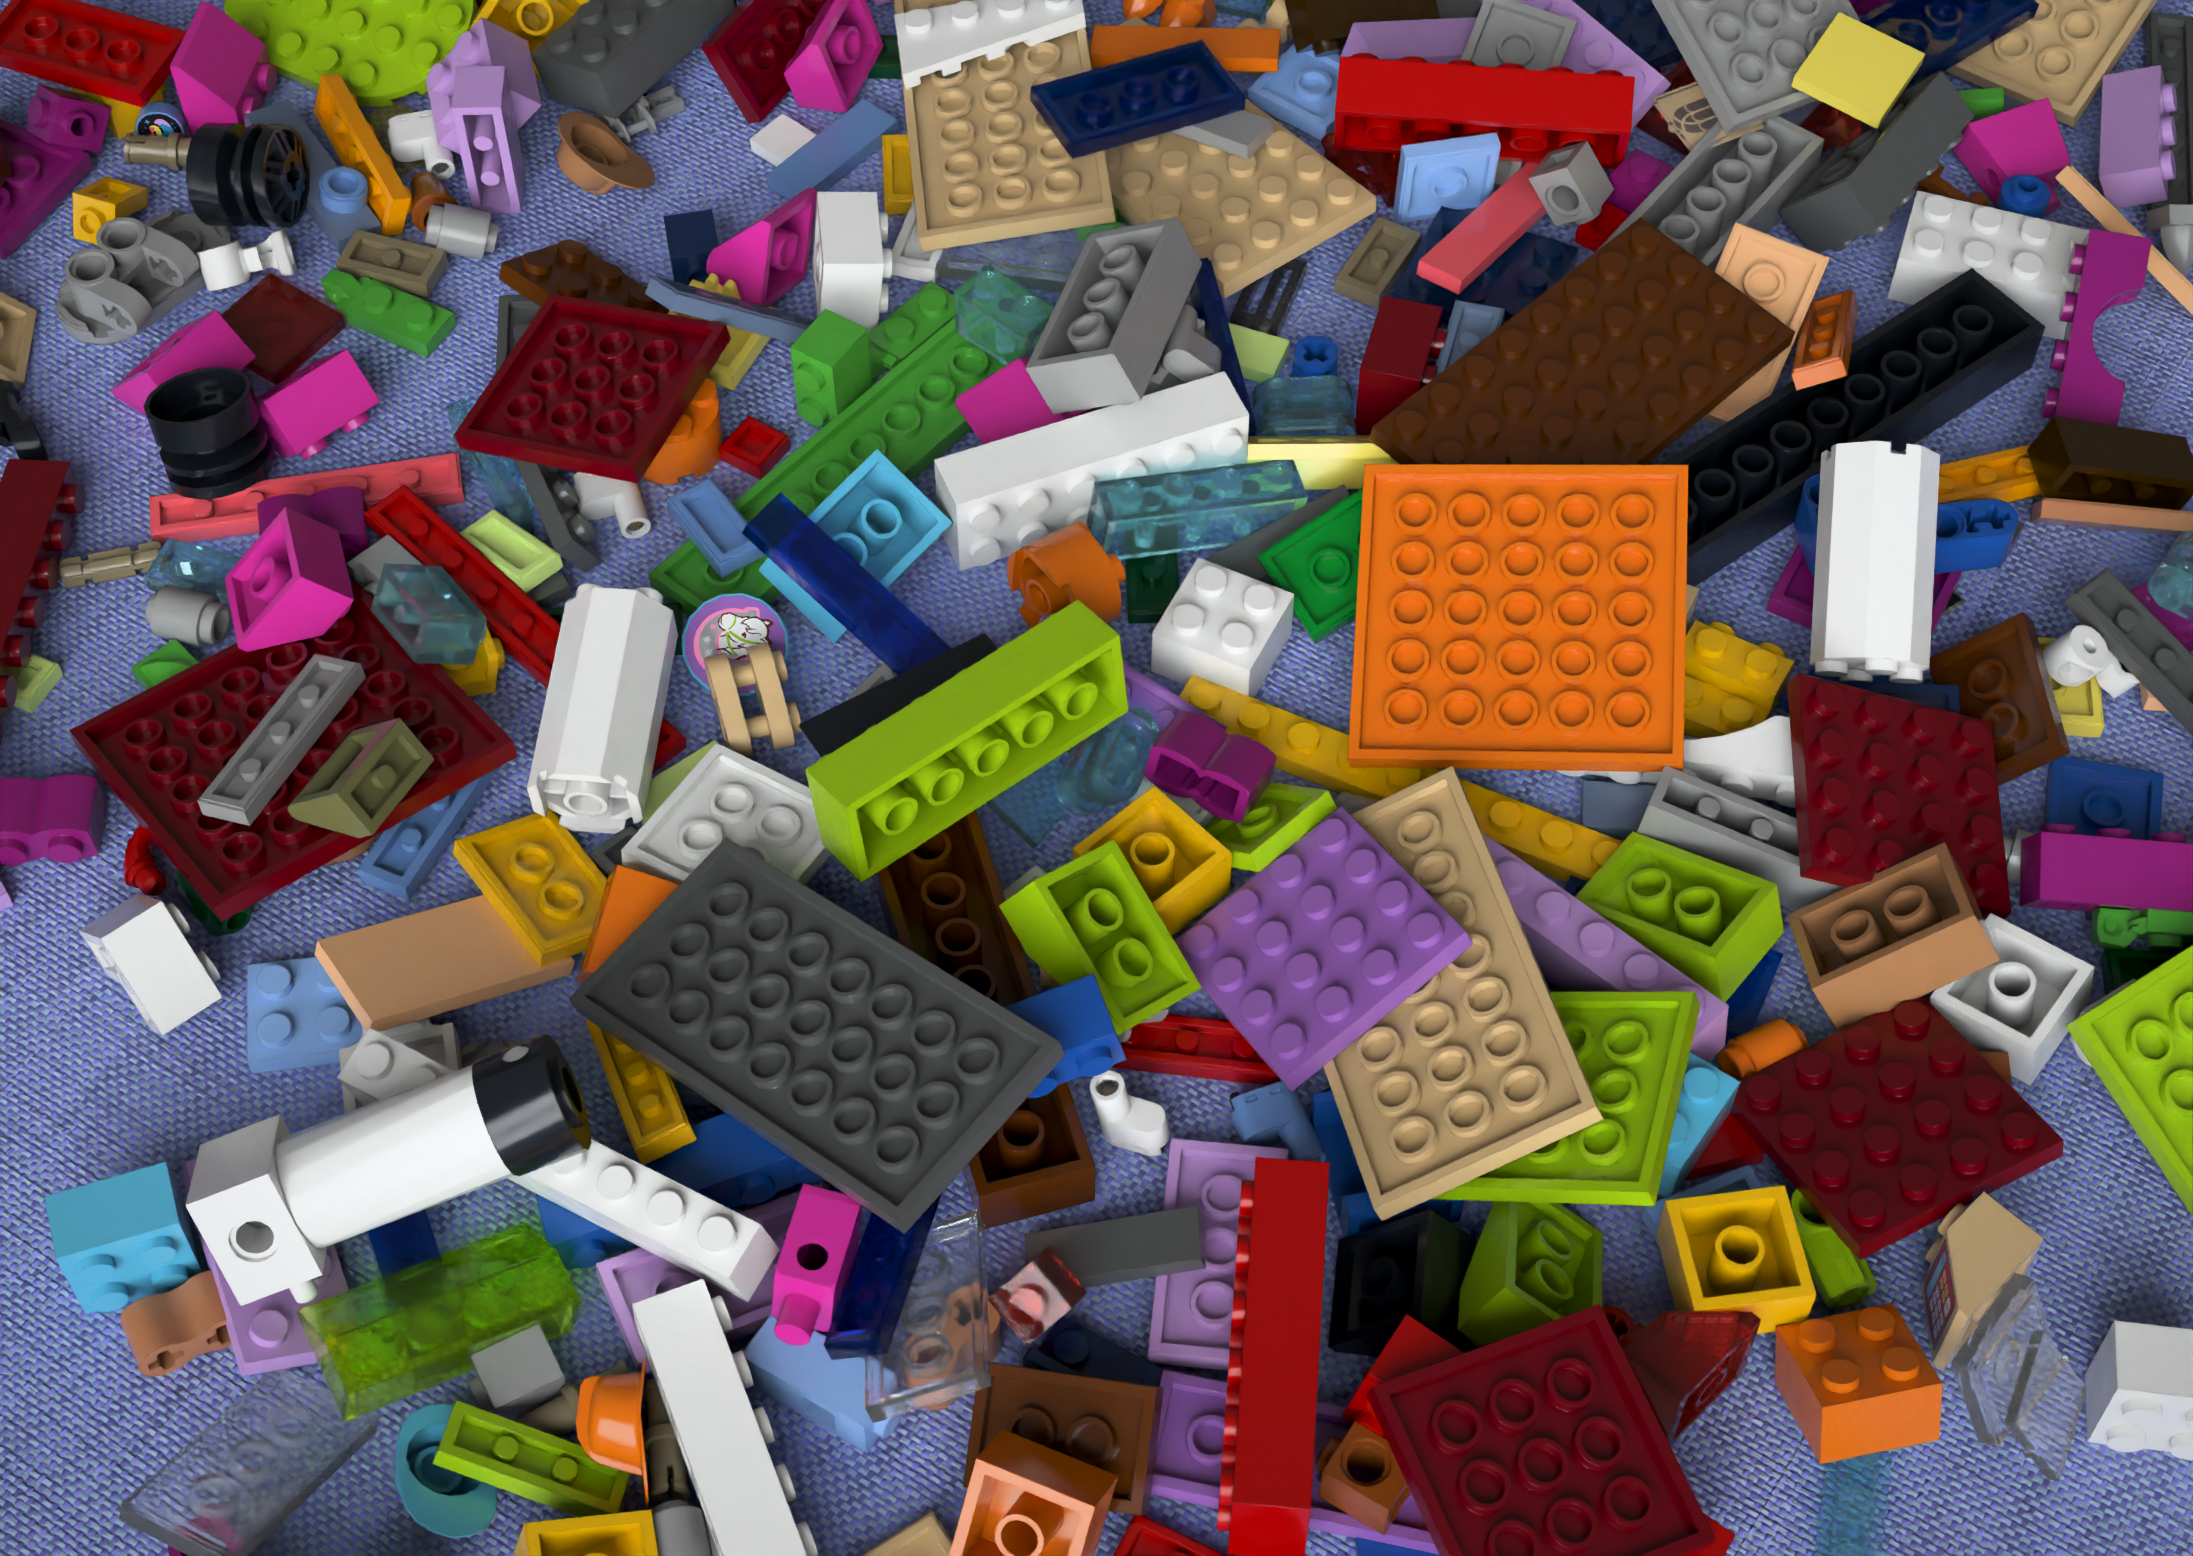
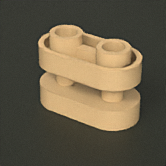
[704,642,802,757]

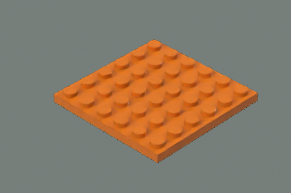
[1348,464,1688,772]

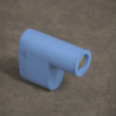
[1229,1081,1327,1162]

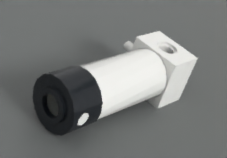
[185,1034,591,1306]

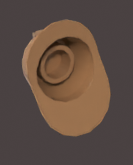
[556,111,655,195]

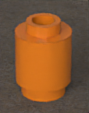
[1718,1018,1808,1081]

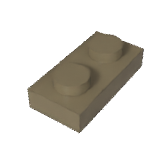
[1334,216,1422,309]
[336,229,449,298]

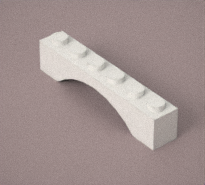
[1557,715,1796,808]

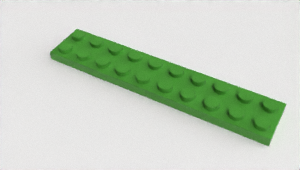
[649,281,1051,615]

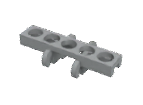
[593,85,685,145]

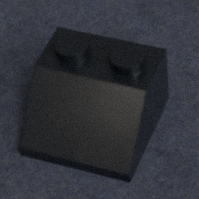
[1328,1209,1476,1357]

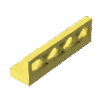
[1246,435,1399,490]

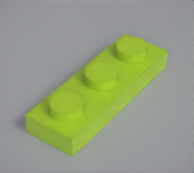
[432,1400,630,1517]

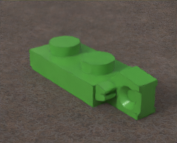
[321,269,457,357]
[868,281,968,382]
[2091,908,2193,951]

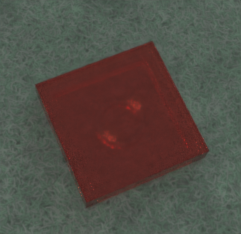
[221,273,346,385]

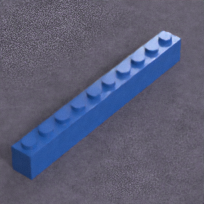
[535,973,1127,1271]

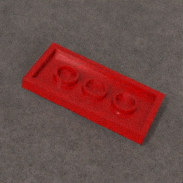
[0,0,186,108]

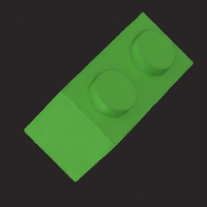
[790,309,872,427]

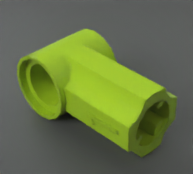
[1790,1189,1877,1310]

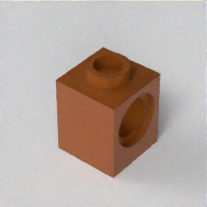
[1316,1422,1411,1535]

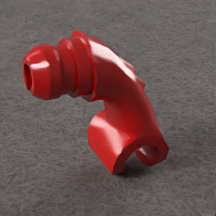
[123,824,167,896]

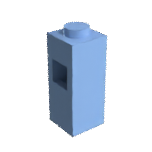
[743,1314,904,1453]

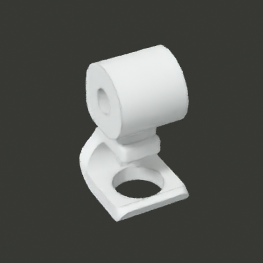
[196,228,298,292]
[2043,625,2140,699]

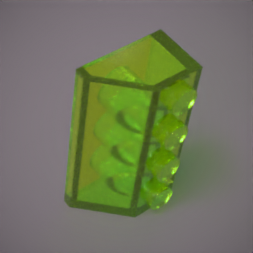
[297,1222,581,1422]

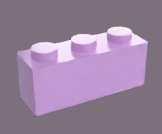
[1339,17,1476,64]
[2099,65,2177,209]
[451,66,525,213]

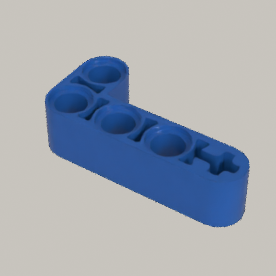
[1794,474,2019,577]

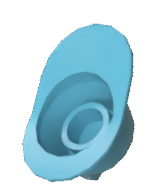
[393,1404,497,1538]

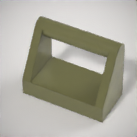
[288,718,435,838]

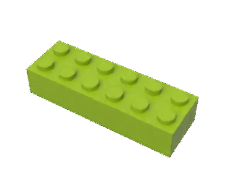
[805,600,1129,883]

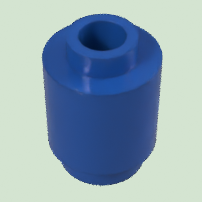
[1995,175,2051,219]

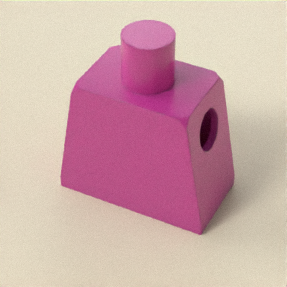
[1953,98,2070,217]
[771,1183,862,1346]

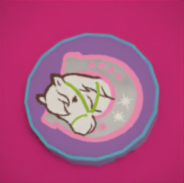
[682,593,788,700]

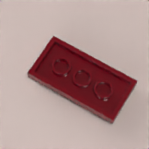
[701,0,827,124]

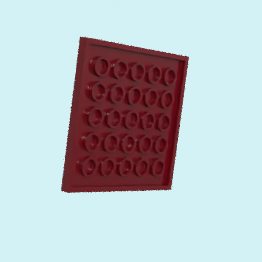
[69,581,517,922]

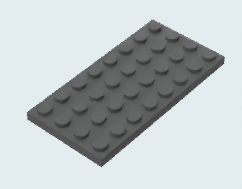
[569,837,1065,1234]

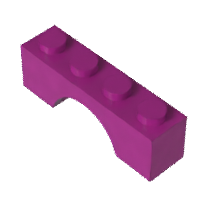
[2041,228,2152,426]

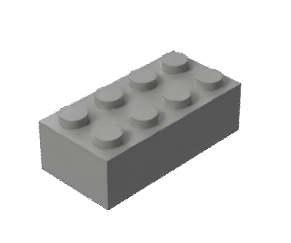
[1025,217,1202,414]

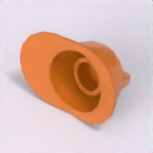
[576,1357,649,1509]

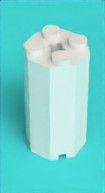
[1810,441,1940,684]
[527,584,678,834]

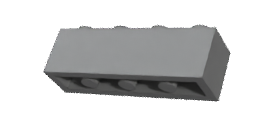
[1636,766,1846,911]

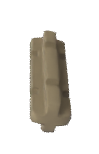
[59,541,166,589]

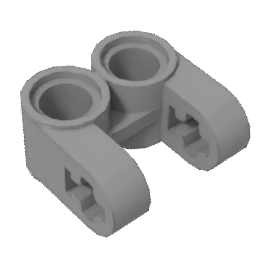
[64,217,199,335]

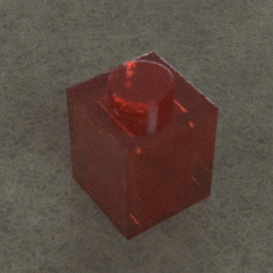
[987,1246,1087,1346]

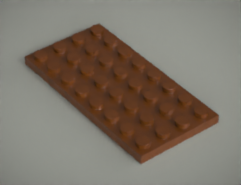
[1370,217,1795,465]

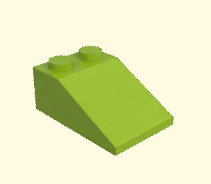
[1575,831,1784,1003]
[999,839,1202,1036]
[1457,1201,1603,1347]

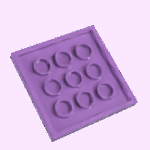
[1174,807,1473,1092]

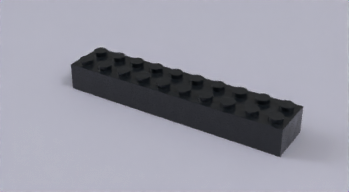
[1660,268,2045,587]

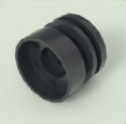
[186,123,310,228]
[143,367,275,499]

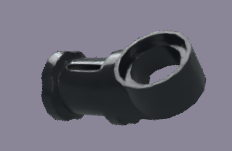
[0,379,49,461]

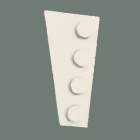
[894,0,1086,90]

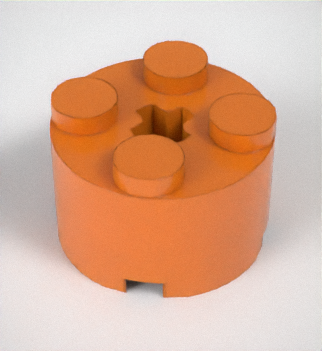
[642,378,724,484]
[1007,521,1126,629]

